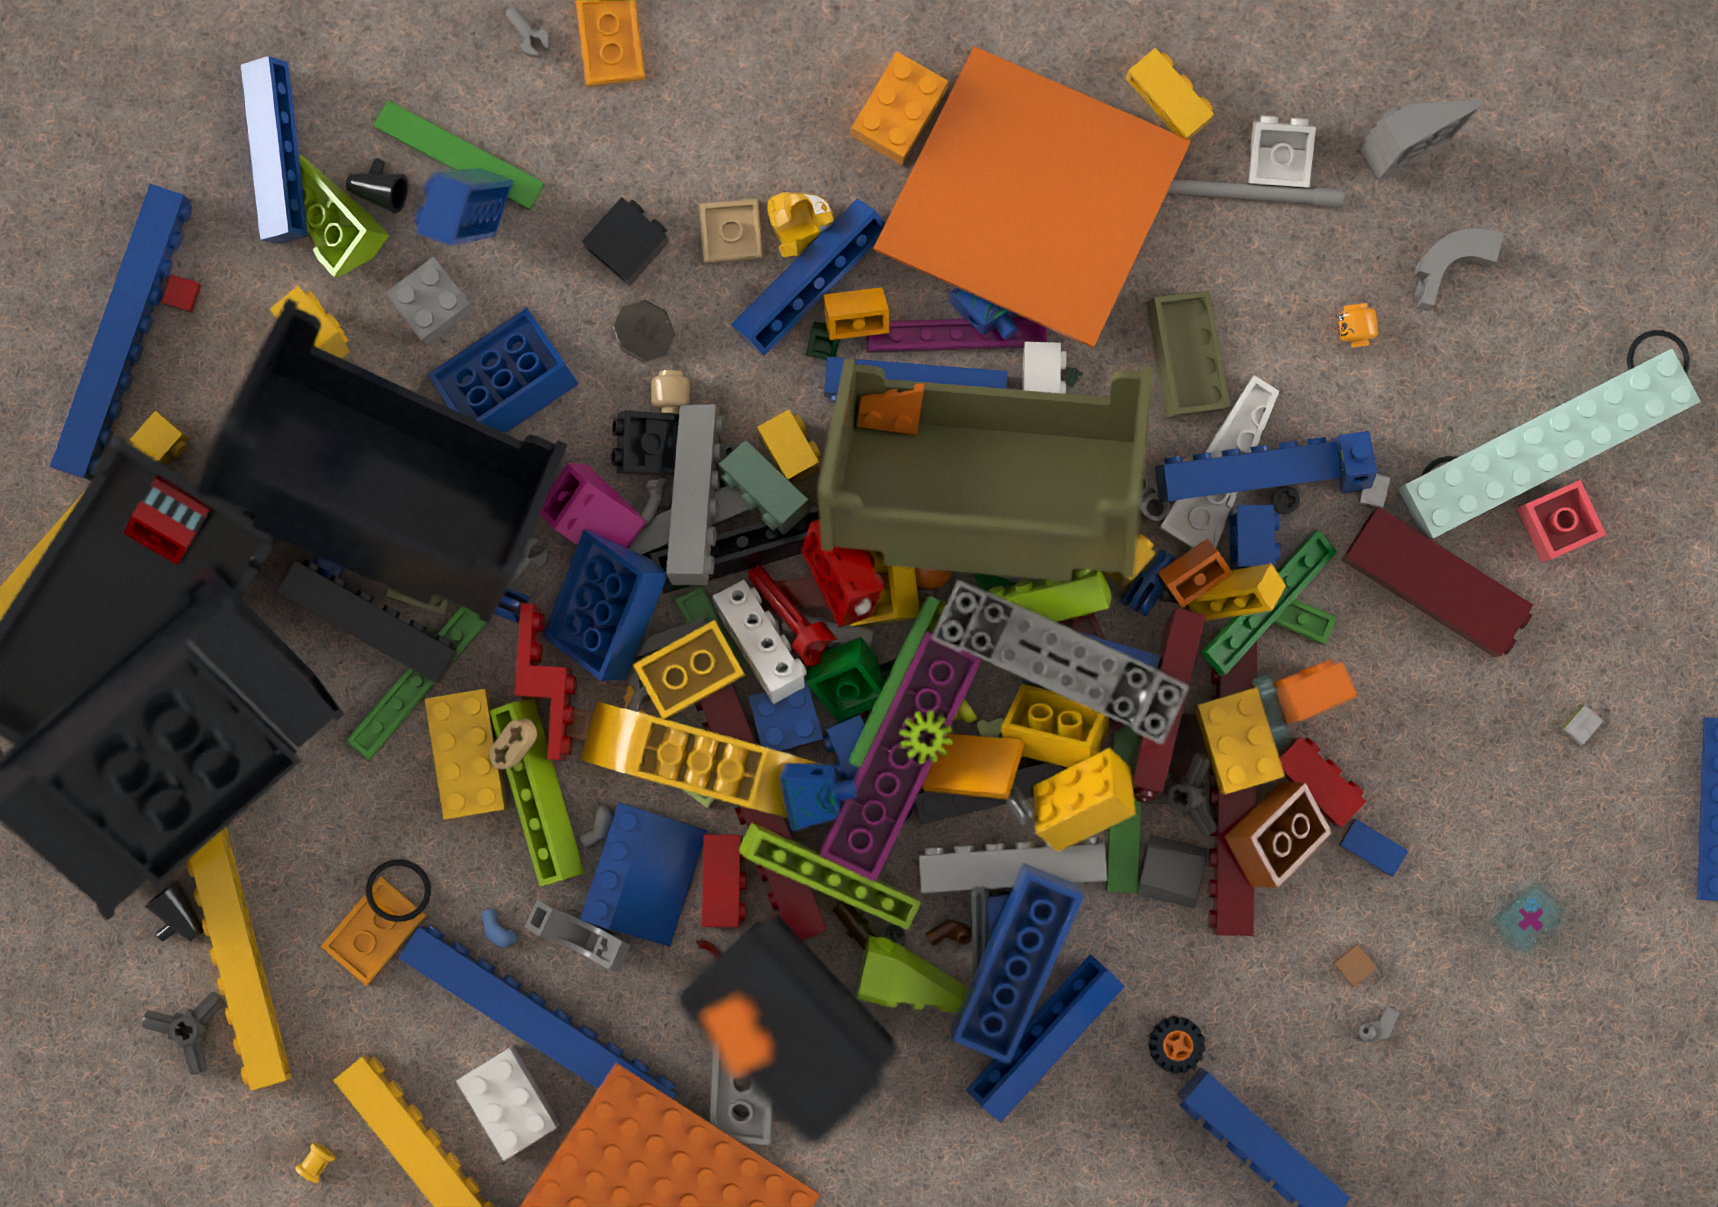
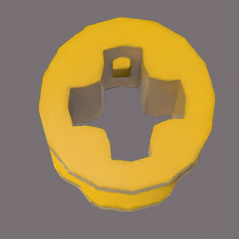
[295,1142,336,1184]

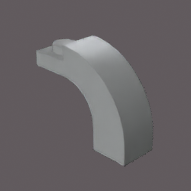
[1413,228,1504,311]
[524,899,631,973]

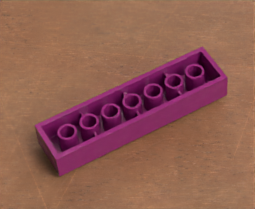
[818,631,982,882]

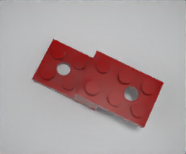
[515,603,577,761]

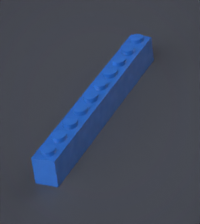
[49,184,192,481]
[399,925,678,1099]

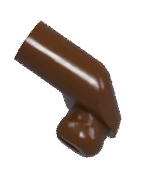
[925,919,972,946]

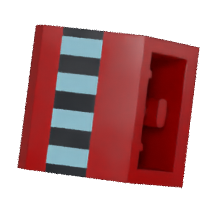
[123,474,211,565]

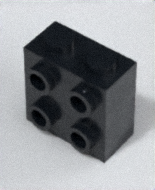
[582,197,669,286]

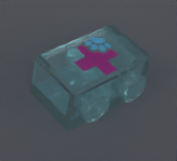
[1488,882,1565,951]

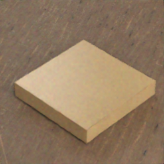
[699,199,763,264]

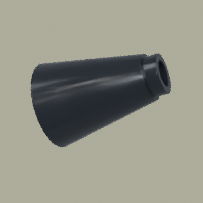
[346,158,408,214]
[144,880,204,942]

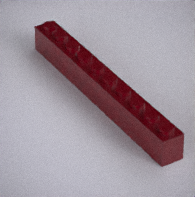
[1208,629,1257,936]
[695,683,827,940]

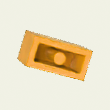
[823,287,889,340]

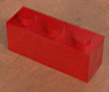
[1279,737,1367,828]
[702,834,747,928]

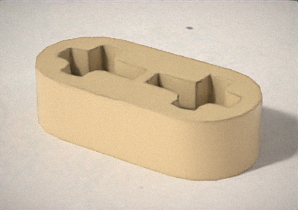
[489,719,537,769]

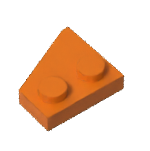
[857,383,925,436]

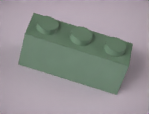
[719,440,811,535]

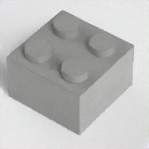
[385,257,475,346]

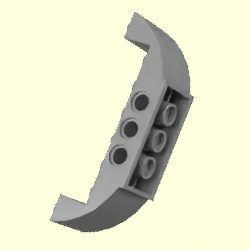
[932,581,1189,744]

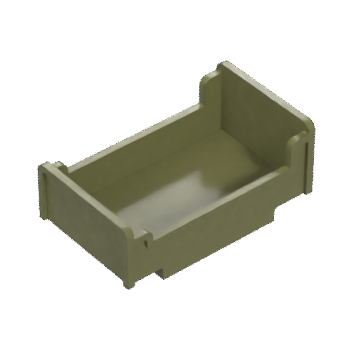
[819,358,1153,582]

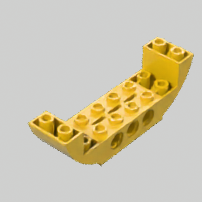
[580,702,824,818]

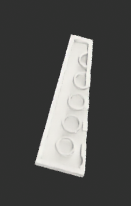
[1158,375,1279,549]

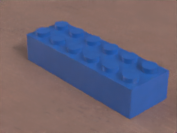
[415,168,513,246]
[950,863,1084,1064]
[1177,1067,1351,1207]

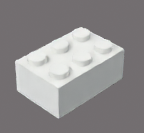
[456,1045,561,1161]

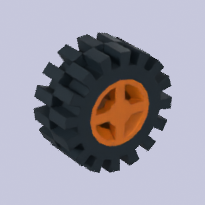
[1148,1016,1206,1074]

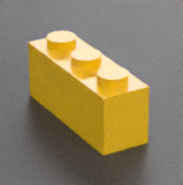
[1125,48,1214,140]
[1188,563,1286,621]

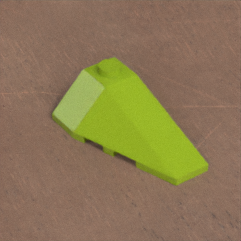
[299,155,390,278]
[856,936,968,1013]

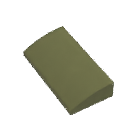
[1146,290,1230,419]

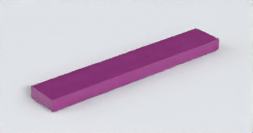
[867,317,1047,353]

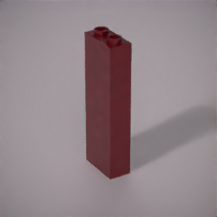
[1342,507,1533,658]
[1131,608,1206,803]

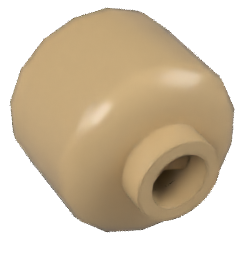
[651,370,690,415]

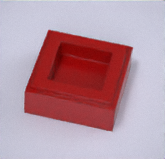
[161,274,201,313]

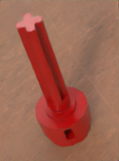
[748,565,838,667]

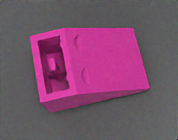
[540,463,647,548]

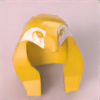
[767,192,834,258]

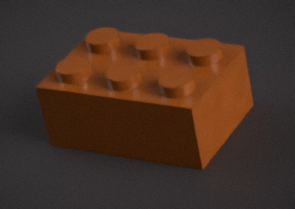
[1225,783,1332,888]

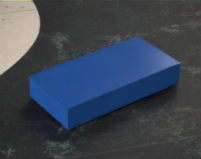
[1339,819,1408,877]

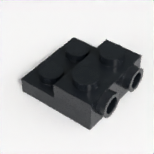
[611,410,679,476]

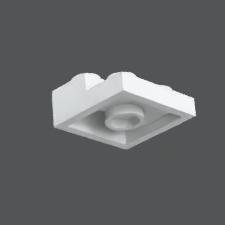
[1248,116,1316,187]

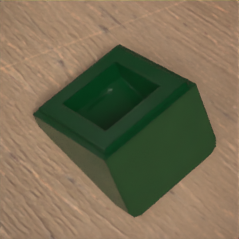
[806,321,840,360]

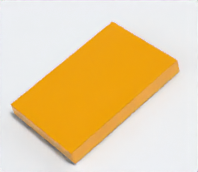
[576,0,646,87]
[921,733,1024,799]
[320,876,428,986]

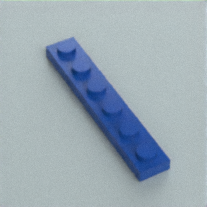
[1697,717,1718,901]

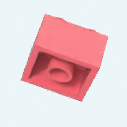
[1516,480,1606,563]

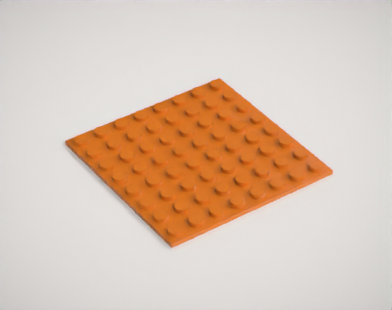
[873,46,1191,348]
[520,1062,820,1207]

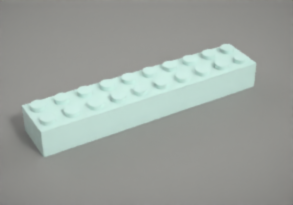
[1398,349,1701,539]

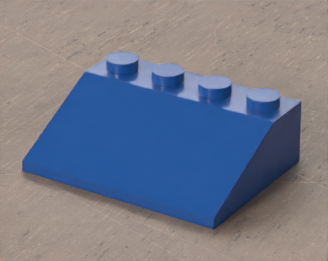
[428,308,578,434]
[543,530,667,681]
[580,802,708,947]

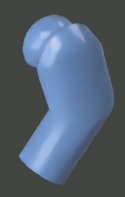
[481,908,517,948]

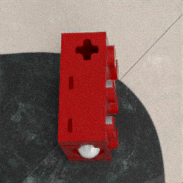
[801,519,884,628]

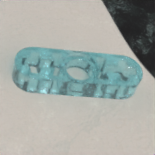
[1252,674,1290,748]

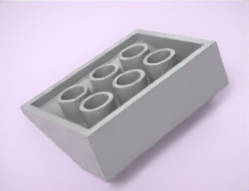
[1360,100,1483,180]

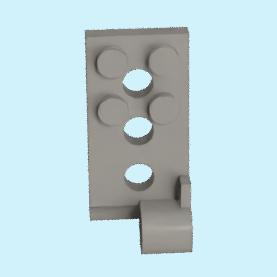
[710,1045,773,1145]

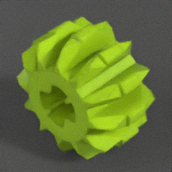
[899,710,953,764]

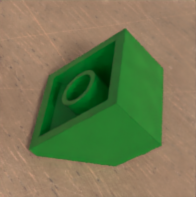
[806,637,885,722]

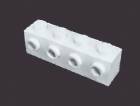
[712,580,807,704]

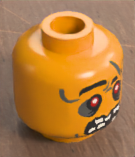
[1337,303,1379,347]

